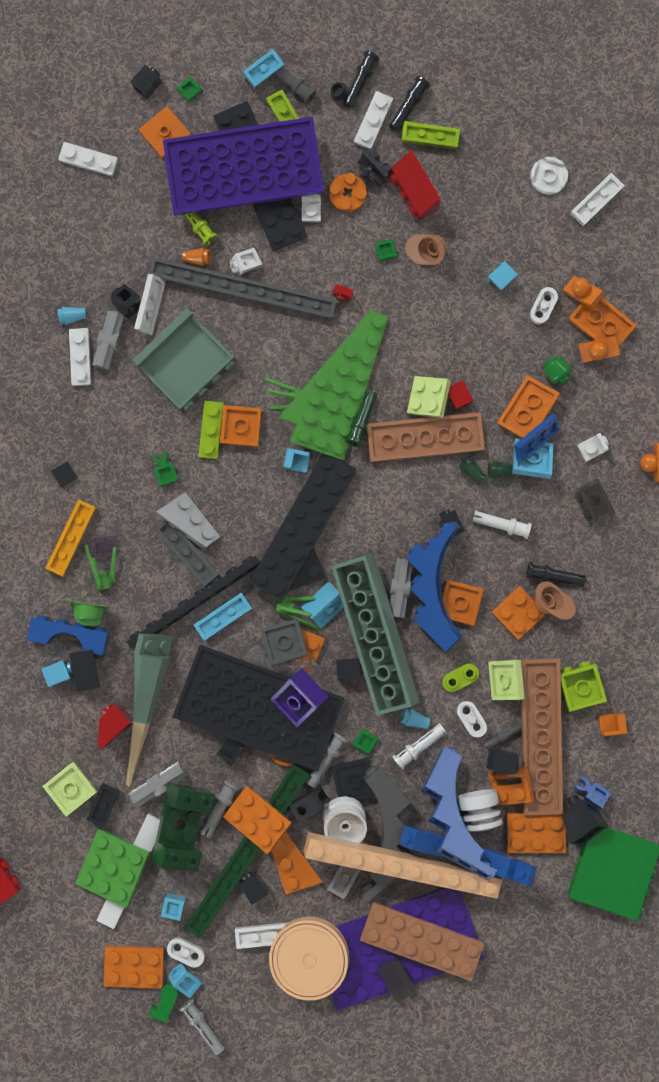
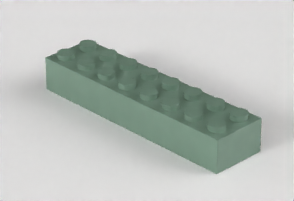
[332,554,419,716]

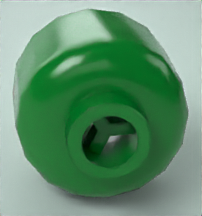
[543,356,572,385]

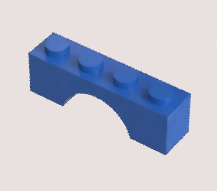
[27,615,110,655]

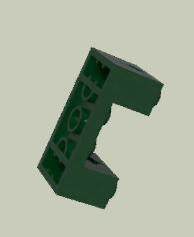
[151,783,215,872]

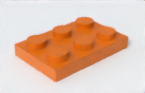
[567,297,637,346]
[497,375,560,438]
[223,786,293,854]
[507,813,566,853]
[103,945,164,989]

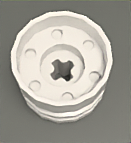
[456,789,503,832]

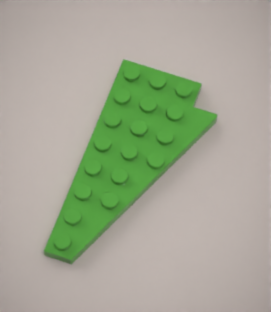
[279,310,388,461]

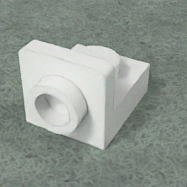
[302,194,321,222]
[229,248,262,277]
[577,433,609,462]

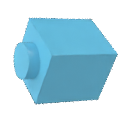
[41,660,73,687]

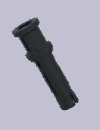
[343,51,380,109]
[389,76,430,132]
[526,562,586,587]

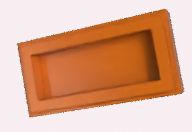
[562,276,604,309]
[579,335,621,363]
[640,443,659,483]

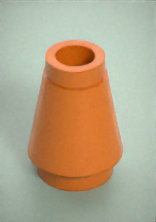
[182,247,211,267]

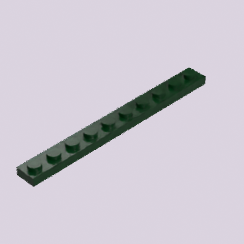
[184,763,310,938]

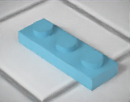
[194,592,253,641]

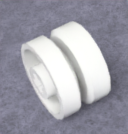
[323,796,367,843]

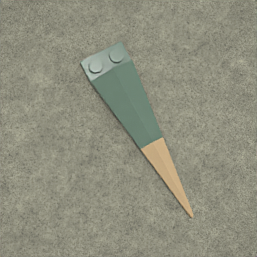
[126,633,173,788]

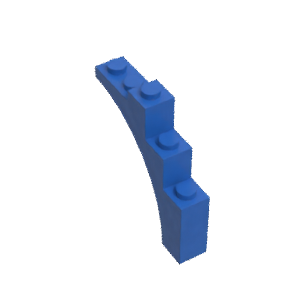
[406,521,463,652]

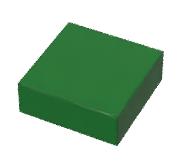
[176,76,203,103]
[374,239,397,262]
[352,728,379,755]

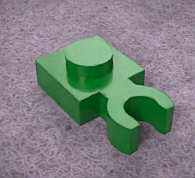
[153,450,179,487]

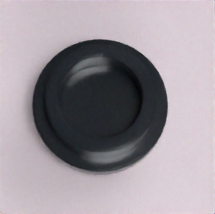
[330,82,349,101]

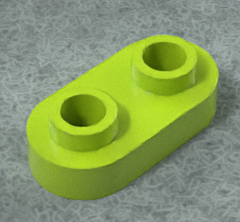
[442,664,479,692]

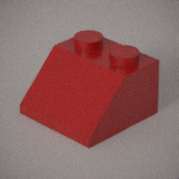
[98,703,133,750]

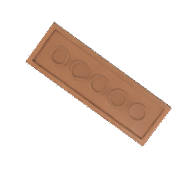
[367,412,485,462]
[360,901,484,981]

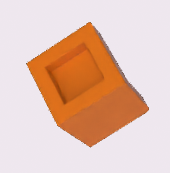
[599,713,627,736]

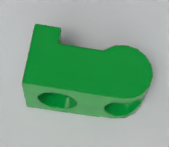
[148,982,179,1023]

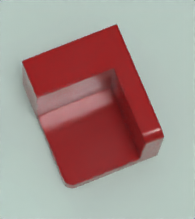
[448,380,473,411]

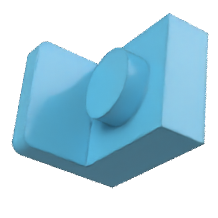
[168,962,202,998]

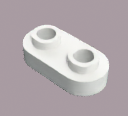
[530,287,558,324]
[457,701,487,737]
[167,937,205,968]

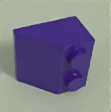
[270,669,329,727]

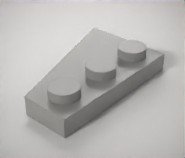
[154,492,220,549]

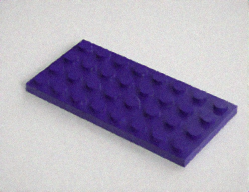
[163,116,324,216]
[331,887,484,1011]

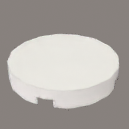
[530,157,568,195]

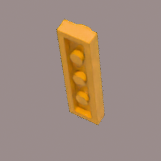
[45,499,97,577]

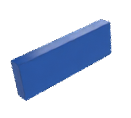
[514,414,559,462]

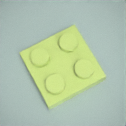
[407,376,451,418]
[488,660,525,700]
[42,761,98,817]

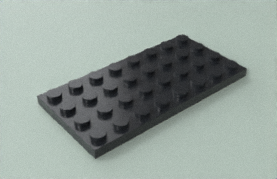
[172,645,344,771]

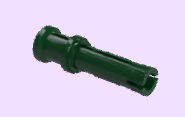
[345,390,377,447]

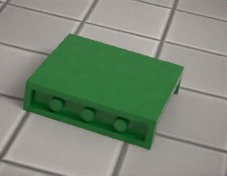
[567,827,659,921]

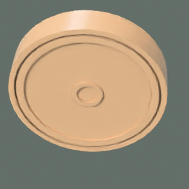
[269,916,349,1000]

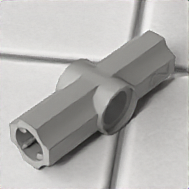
[92,311,125,370]
[389,559,413,618]
[129,761,187,808]

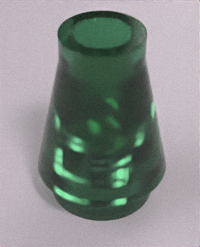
[458,456,486,484]
[487,461,516,480]

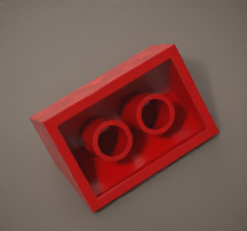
[390,150,441,221]

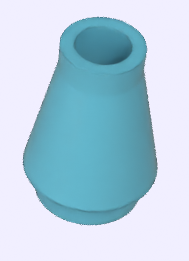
[57,307,86,326]
[400,708,430,729]

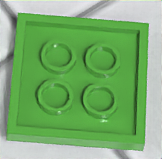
[75,829,151,908]

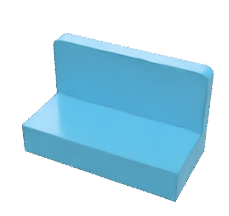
[243,49,284,89]
[301,582,344,629]

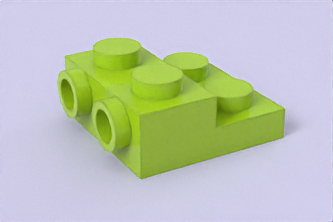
[560,661,607,712]

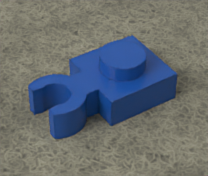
[574,777,611,810]

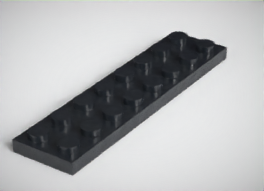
[213,101,307,252]
[248,454,357,602]

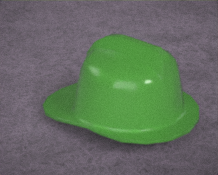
[63,599,109,626]

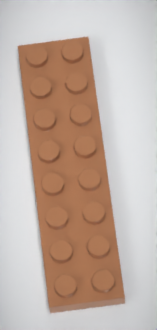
[520,658,563,815]

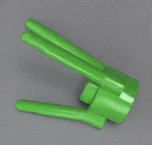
[265,377,302,410]
[85,545,117,589]
[276,596,319,630]

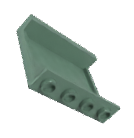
[132,308,236,412]

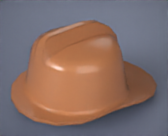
[405,234,449,265]
[534,581,576,620]

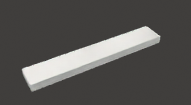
[96,813,160,929]

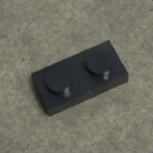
[87,783,121,827]

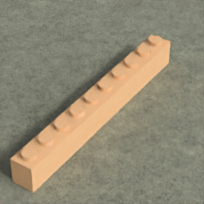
[304,832,502,899]

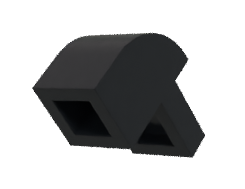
[486,748,520,774]

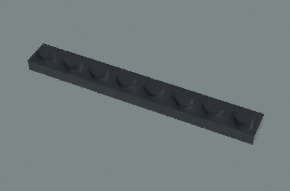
[126,556,260,650]

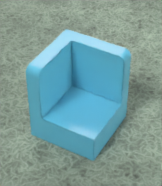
[486,261,518,290]
[283,448,310,473]
[161,893,186,921]

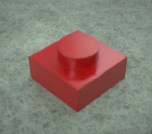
[333,284,354,302]

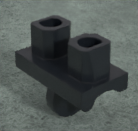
[357,150,392,187]

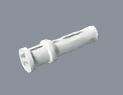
[472,510,532,540]
[392,723,447,771]

